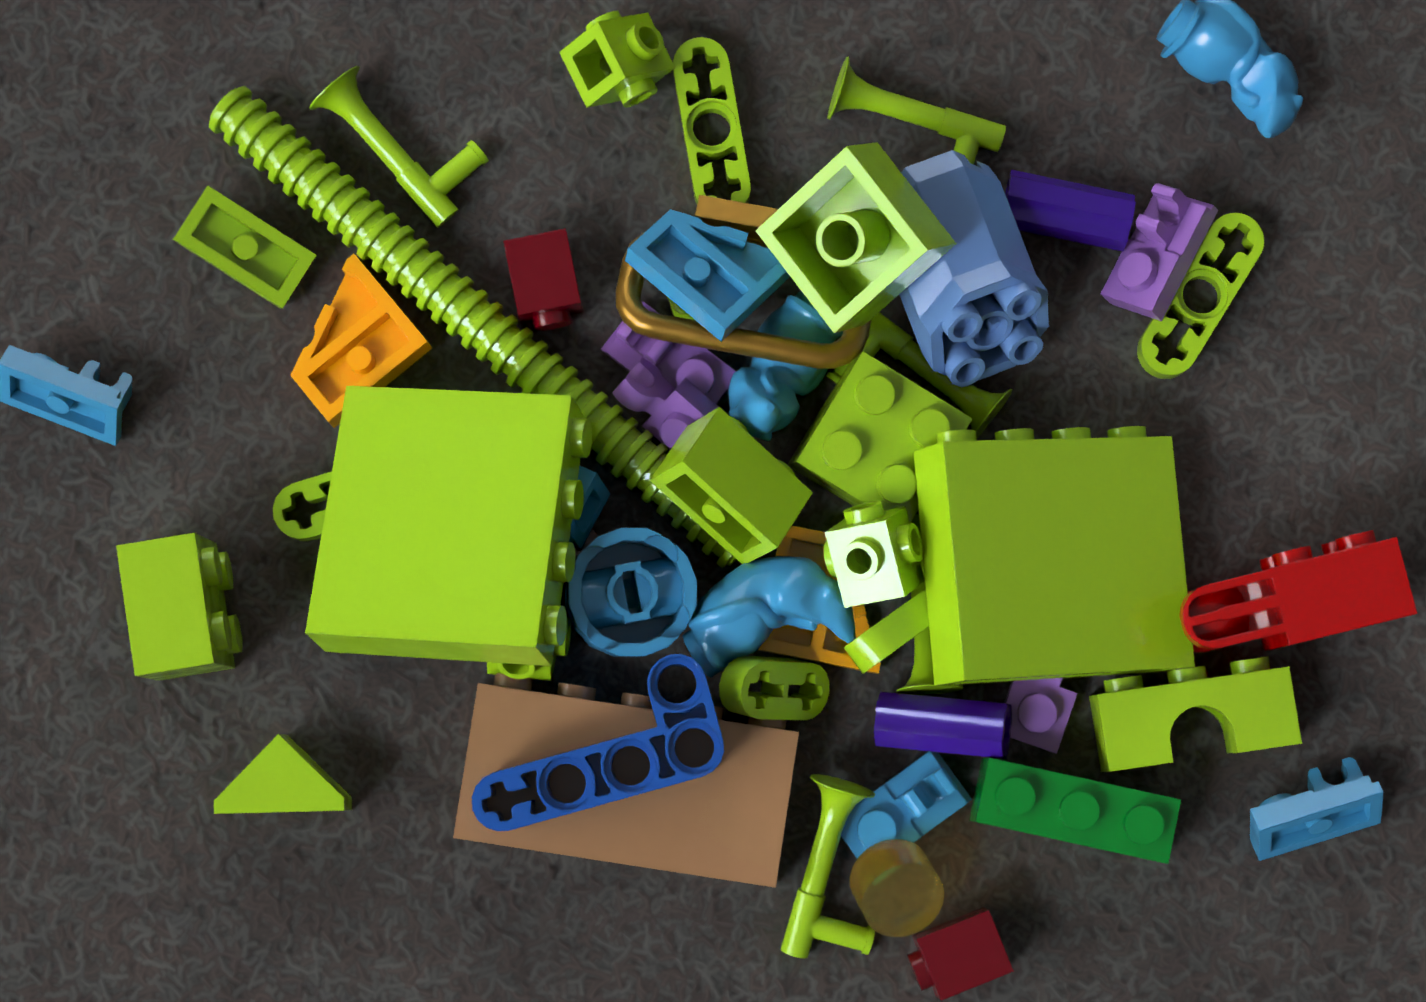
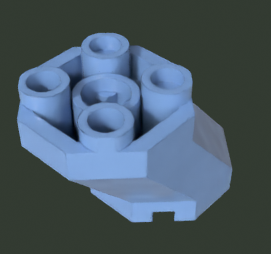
[899,150,1049,387]

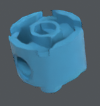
[564,527,697,657]

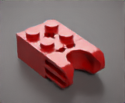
[1180,530,1418,654]

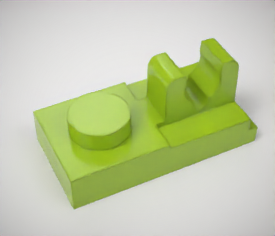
[173,185,316,309]

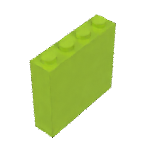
[305,386,592,666]
[914,426,1195,686]

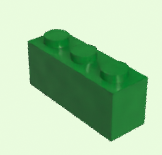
[969,758,1181,864]

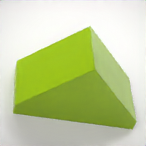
[214,734,352,814]

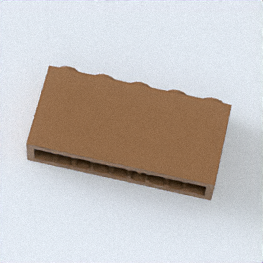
[453,673,799,888]

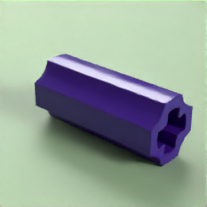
[1005,170,1136,252]
[874,692,1012,759]

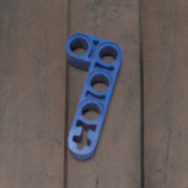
[472,654,724,831]

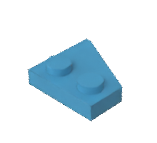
[625,209,790,342]

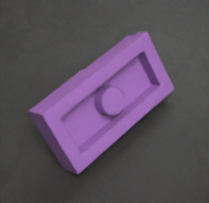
[1100,183,1218,321]
[601,301,736,405]

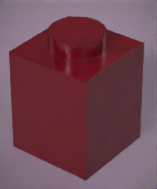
[503,228,583,331]
[907,907,1014,1001]

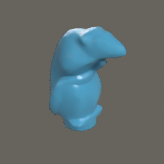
[1156,0,1303,138]
[728,291,843,441]
[683,556,856,678]

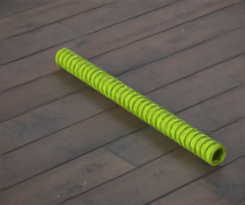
[209,86,736,569]

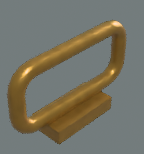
[616,195,871,369]

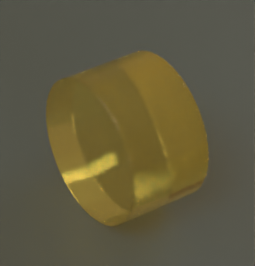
[850,839,944,937]

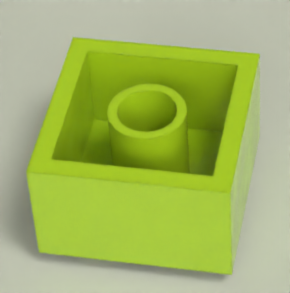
[755,142,957,333]
[788,351,973,523]
[116,533,243,681]

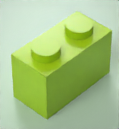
[649,407,813,564]

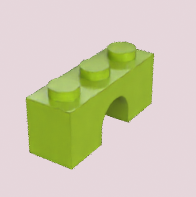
[1089,657,1302,772]

